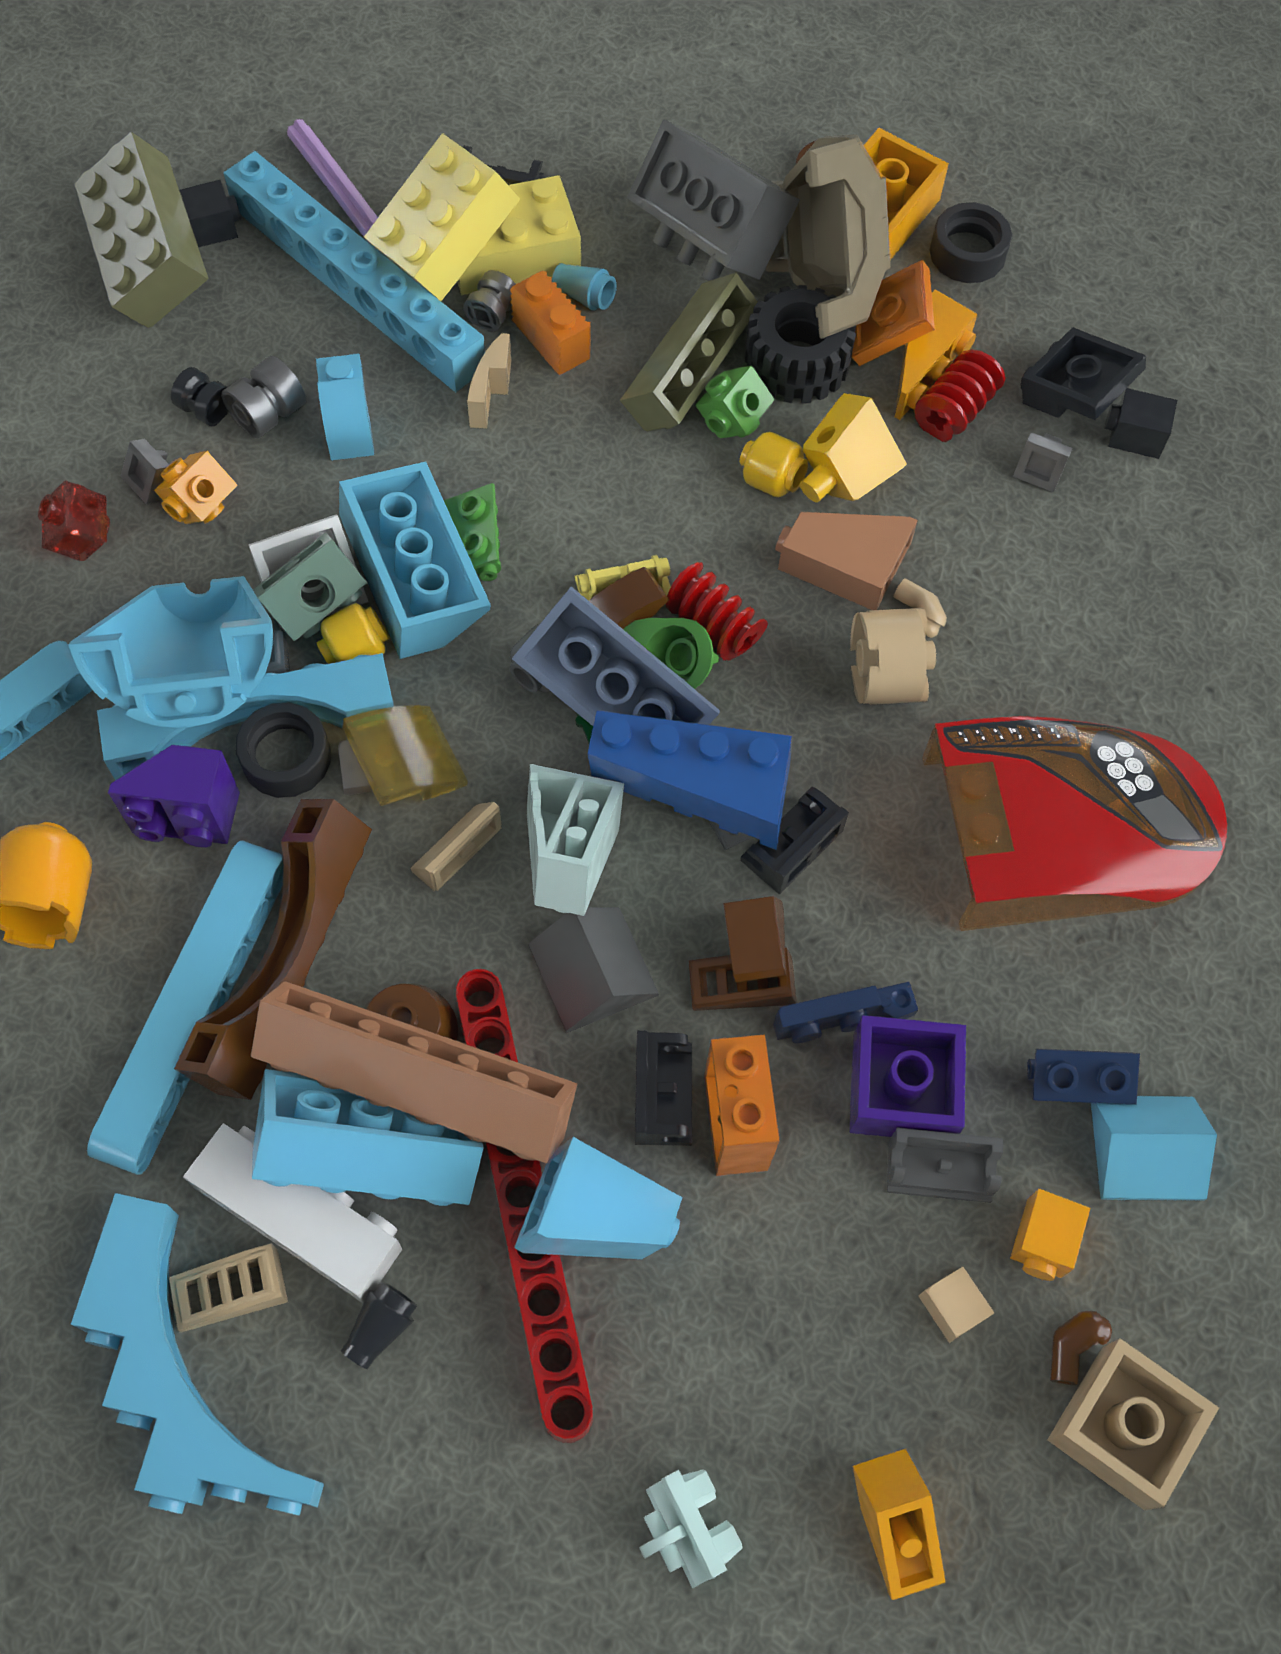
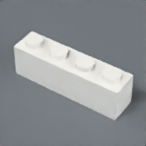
[183,1123,402,1303]

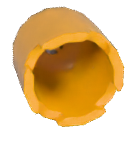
[0,822,92,949]

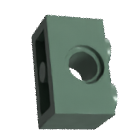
[253,532,367,641]

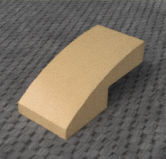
[467,333,512,428]

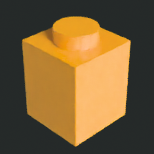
[1010,1189,1091,1281]

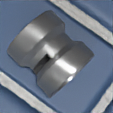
[463,270,515,332]

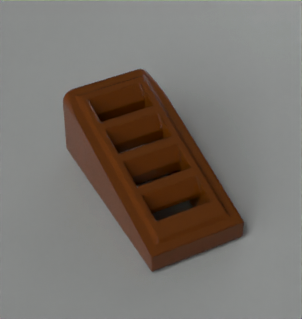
[689,947,797,1011]

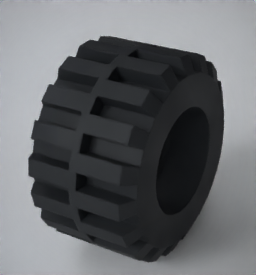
[745,285,856,404]

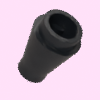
[341,1281,417,1369]

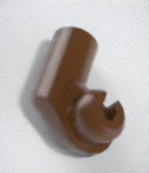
[1050,1311,1112,1385]

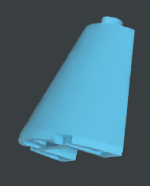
[68,576,273,728]

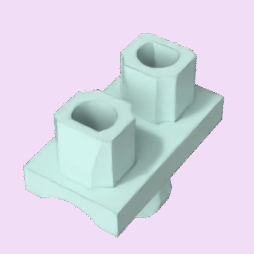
[639,1470,742,1588]

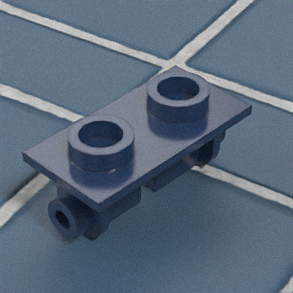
[1027,1048,1140,1105]

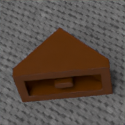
[724,896,786,982]

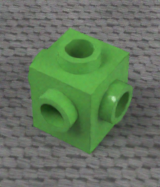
[695,365,775,438]

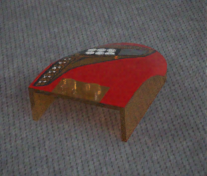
[922,716,1227,931]

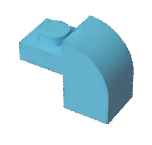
[316,354,374,460]

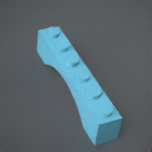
[97,653,398,780]

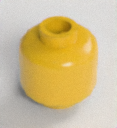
[740,432,808,497]
[316,603,390,664]

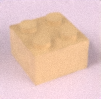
[1047,1338,1219,1510]

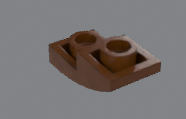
[589,567,669,629]

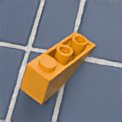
[895,289,977,420]

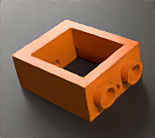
[704,1035,780,1176]

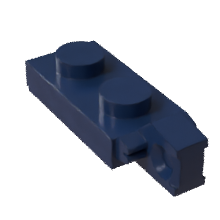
[773,982,918,1044]

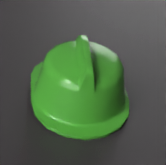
[623,618,719,689]

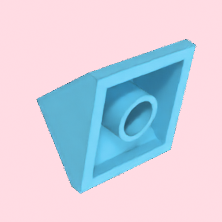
[1091,1096,1217,1200]

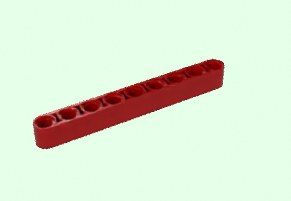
[456,969,593,1443]

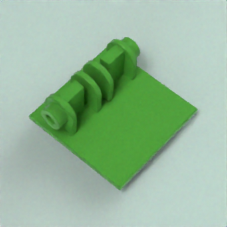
[444,483,501,581]

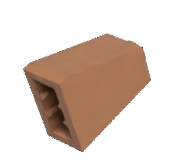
[775,512,918,610]

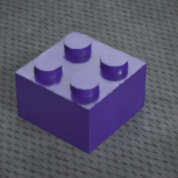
[849,1015,966,1137]

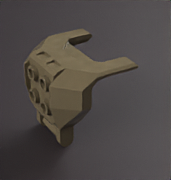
[766,135,891,338]

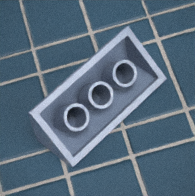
[512,586,720,726]

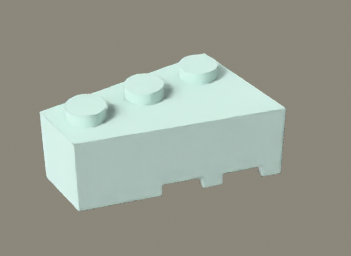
[527,764,624,916]

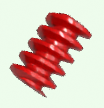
[914,349,1006,443]
[666,562,768,661]

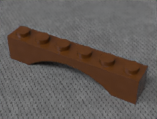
[174,799,372,1100]

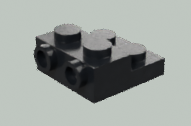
[1020,327,1146,420]

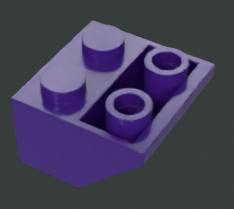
[108,745,240,848]

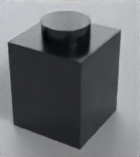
[179,180,242,248]
[1104,388,1178,459]

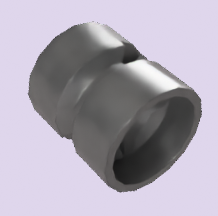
[222,356,306,439]

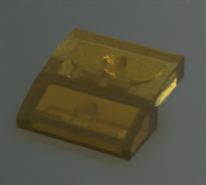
[343,705,468,806]

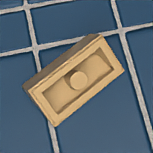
[411,802,501,891]

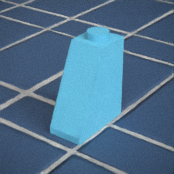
[514,1137,682,1259]

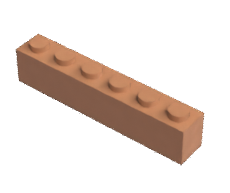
[251,981,578,1163]

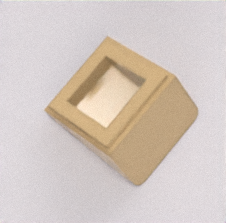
[919,1267,994,1343]

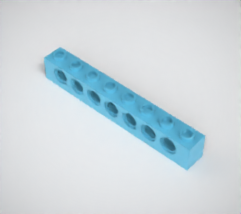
[223,151,485,392]

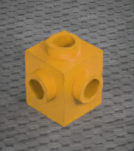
[154,451,238,524]

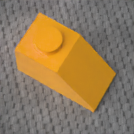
[853,1449,946,1600]

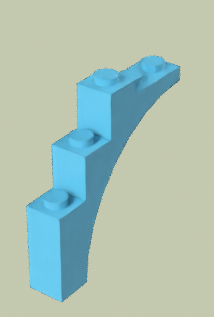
[71,1193,324,1516]

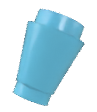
[552,263,617,311]

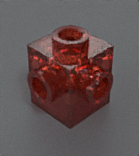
[38,480,110,561]

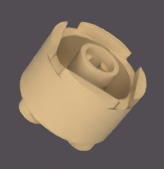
[850,608,936,705]

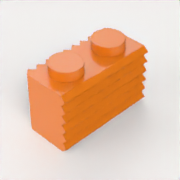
[510,271,591,375]

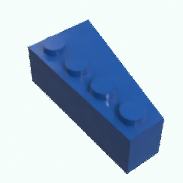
[587,711,792,850]

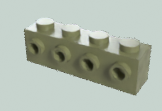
[620,273,758,432]

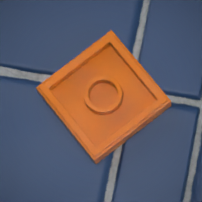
[852,260,935,366]

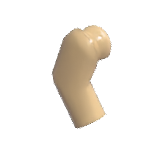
[894,578,947,638]

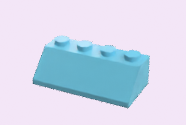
[339,462,491,659]
[252,1069,483,1206]

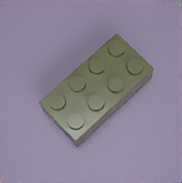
[74,132,208,328]

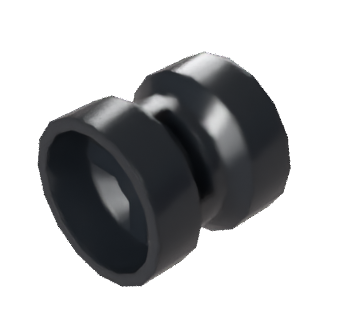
[171,367,229,426]

